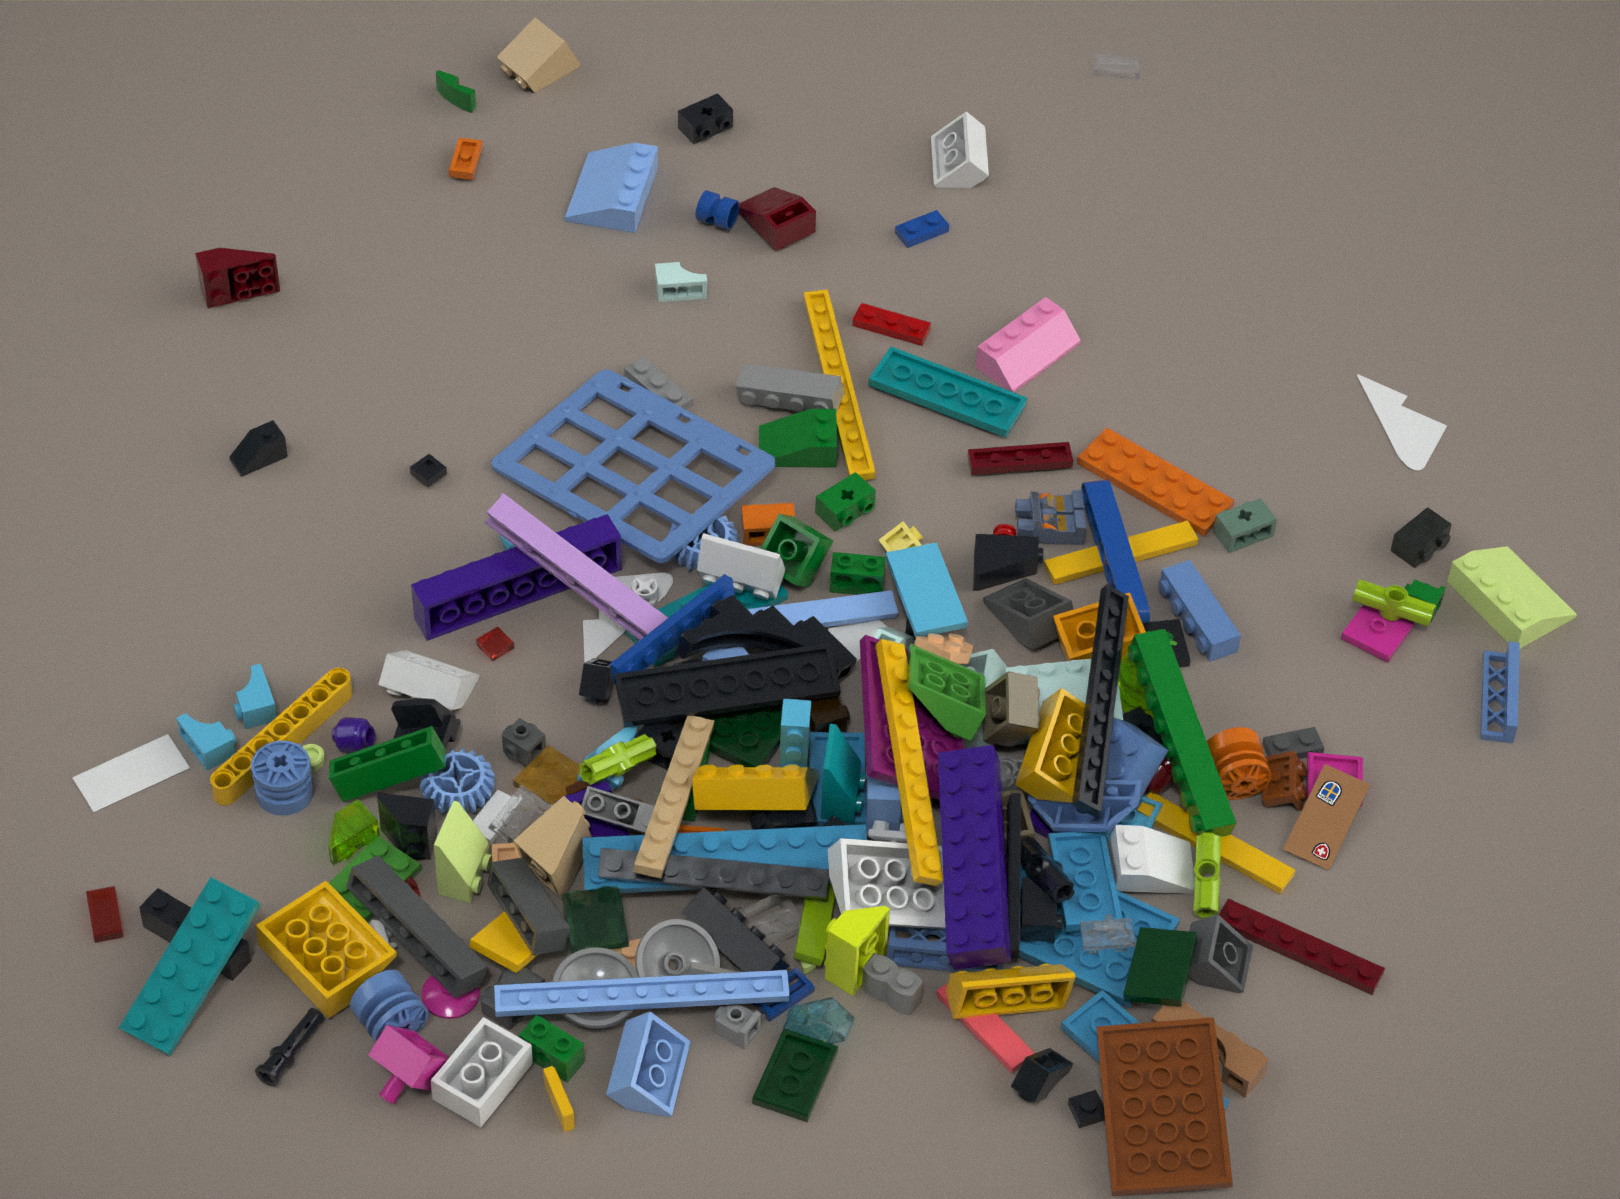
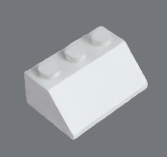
[931,112,989,188]
[697,533,786,600]
[378,650,480,711]

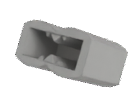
[862,954,923,1015]

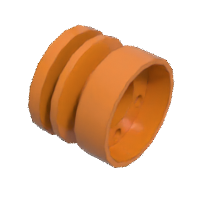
[1207,727,1271,800]

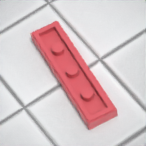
[936,984,1035,1073]

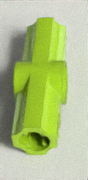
[1352,579,1436,627]
[579,734,656,785]
[1193,833,1221,919]

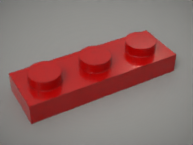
[852,303,931,346]

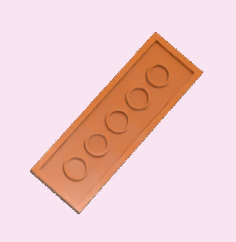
[1077,428,1234,537]

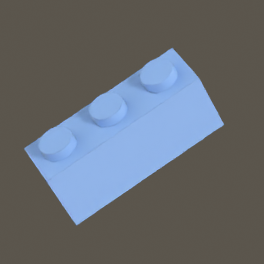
[606,1011,691,1117]

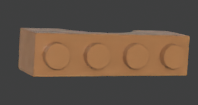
[1151,1001,1269,1098]

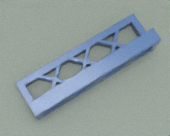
[1480,641,1520,743]
[887,926,1003,972]

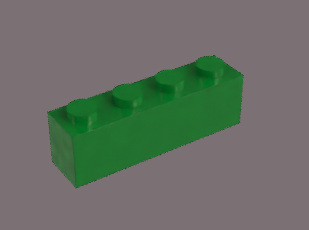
[328,726,446,802]

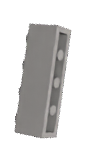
[735,363,844,413]

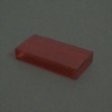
[86,886,124,943]

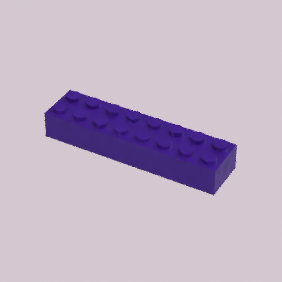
[411,514,622,641]
[938,745,1011,970]

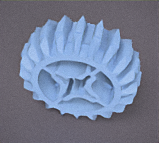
[668,509,738,572]
[420,747,495,815]

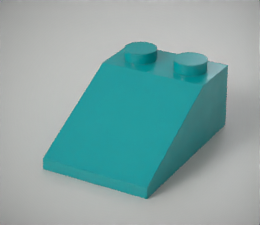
[821,724,866,823]

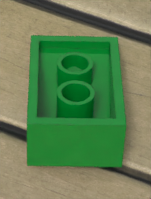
[759,409,837,468]

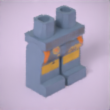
[1015,490,1087,545]

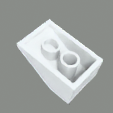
[1107,825,1195,894]

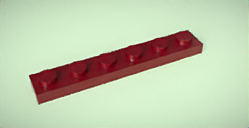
[1219,898,1385,995]

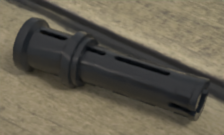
[255,1008,325,1087]

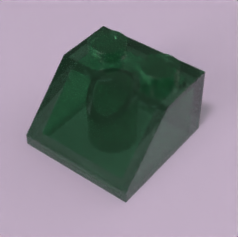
[561,885,629,954]

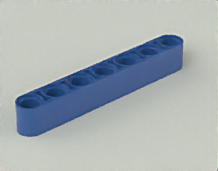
[1081,479,1150,624]

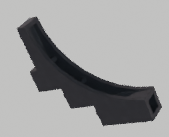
[676,595,857,682]

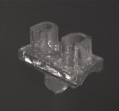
[1079,914,1136,954]

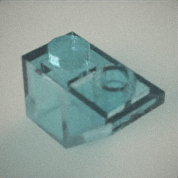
[783,997,855,1044]

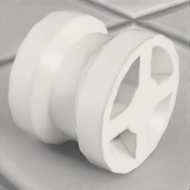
[631,575,658,607]

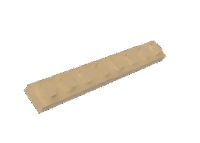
[633,716,714,878]

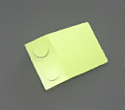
[434,801,492,903]

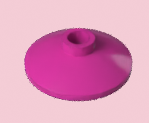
[422,975,480,1019]

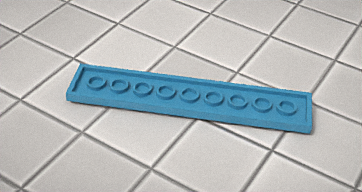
[582,824,867,895]

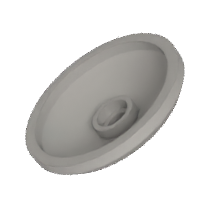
[635,919,720,978]
[553,947,639,1028]

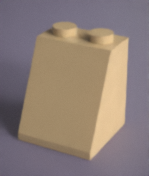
[497,17,581,93]
[513,796,591,901]

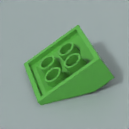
[908,644,986,741]

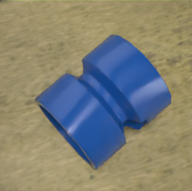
[695,190,740,230]

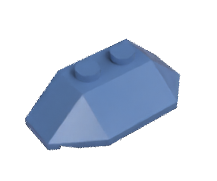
[1028,780,1143,832]

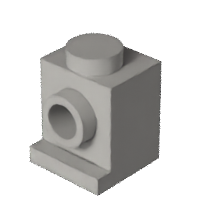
[714,1004,761,1049]

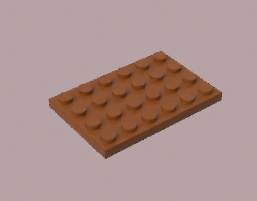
[1096,1017,1233,1196]

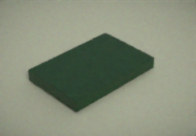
[1123,927,1198,1007]
[752,1028,838,1122]

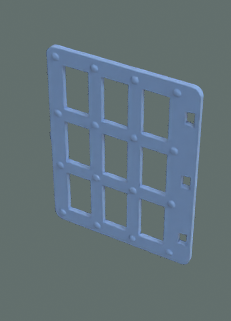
[492,370,775,563]

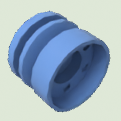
[251,741,314,815]
[350,970,429,1043]

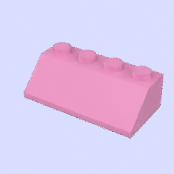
[976,297,1080,392]

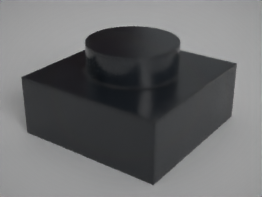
[410,454,447,488]
[1068,1090,1105,1128]

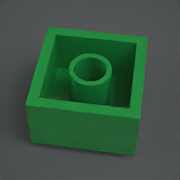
[760,514,833,587]

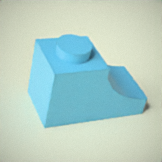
[233,663,277,729]
[176,713,237,771]

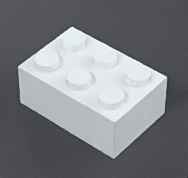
[431,1017,533,1128]

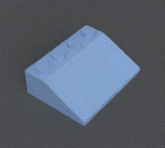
[565,143,658,233]

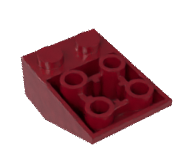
[739,187,816,251]
[195,247,280,308]

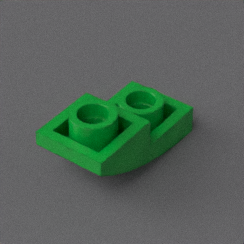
[436,70,476,113]

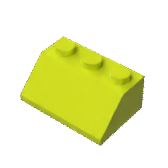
[824,906,890,996]

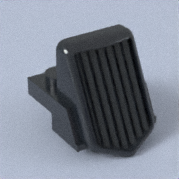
[391,697,461,749]

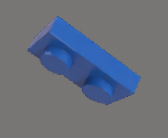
[895,210,949,248]

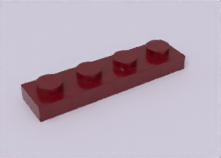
[967,442,1074,475]

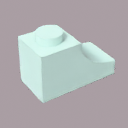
[655,262,707,302]

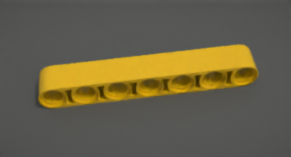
[210,667,353,805]

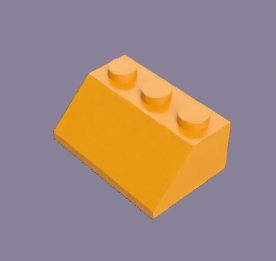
[1053,593,1146,661]

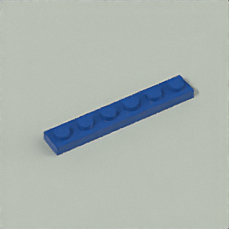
[610,574,736,685]

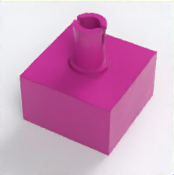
[368,1025,450,1104]

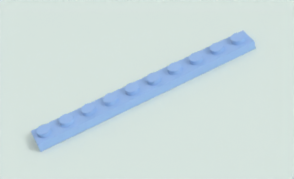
[494,970,789,1017]

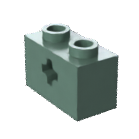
[1213,498,1277,553]

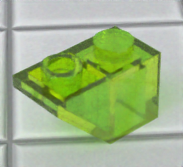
[328,799,380,865]

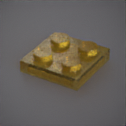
[513,745,580,809]

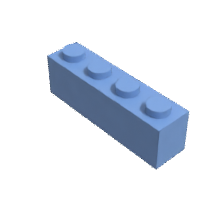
[1158,560,1241,662]

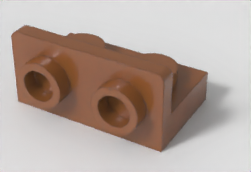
[1262,751,1307,811]

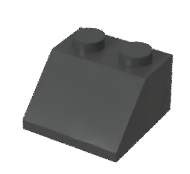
[1189,914,1253,993]

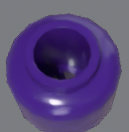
[332,717,375,753]

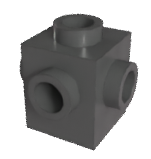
[502,718,546,768]

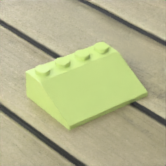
[1447,546,1577,648]

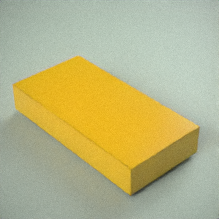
[543,1066,575,1132]

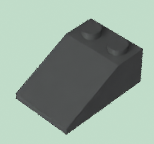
[983,578,1073,649]

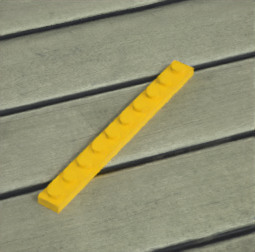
[803,289,876,480]
[876,639,943,887]

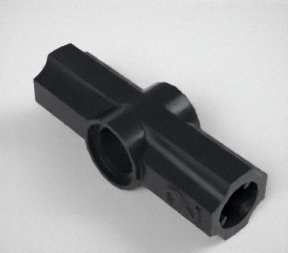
[1020,836,1075,904]

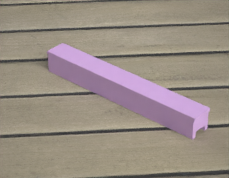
[485,493,668,640]

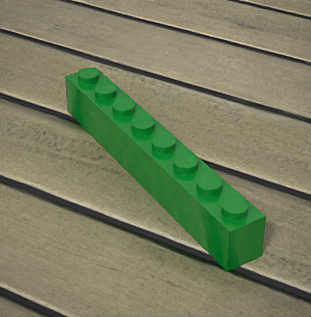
[1128,629,1237,837]

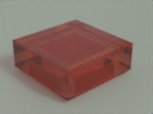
[476,626,514,661]

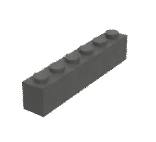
[347,855,488,999]

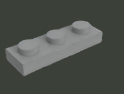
[624,356,693,410]

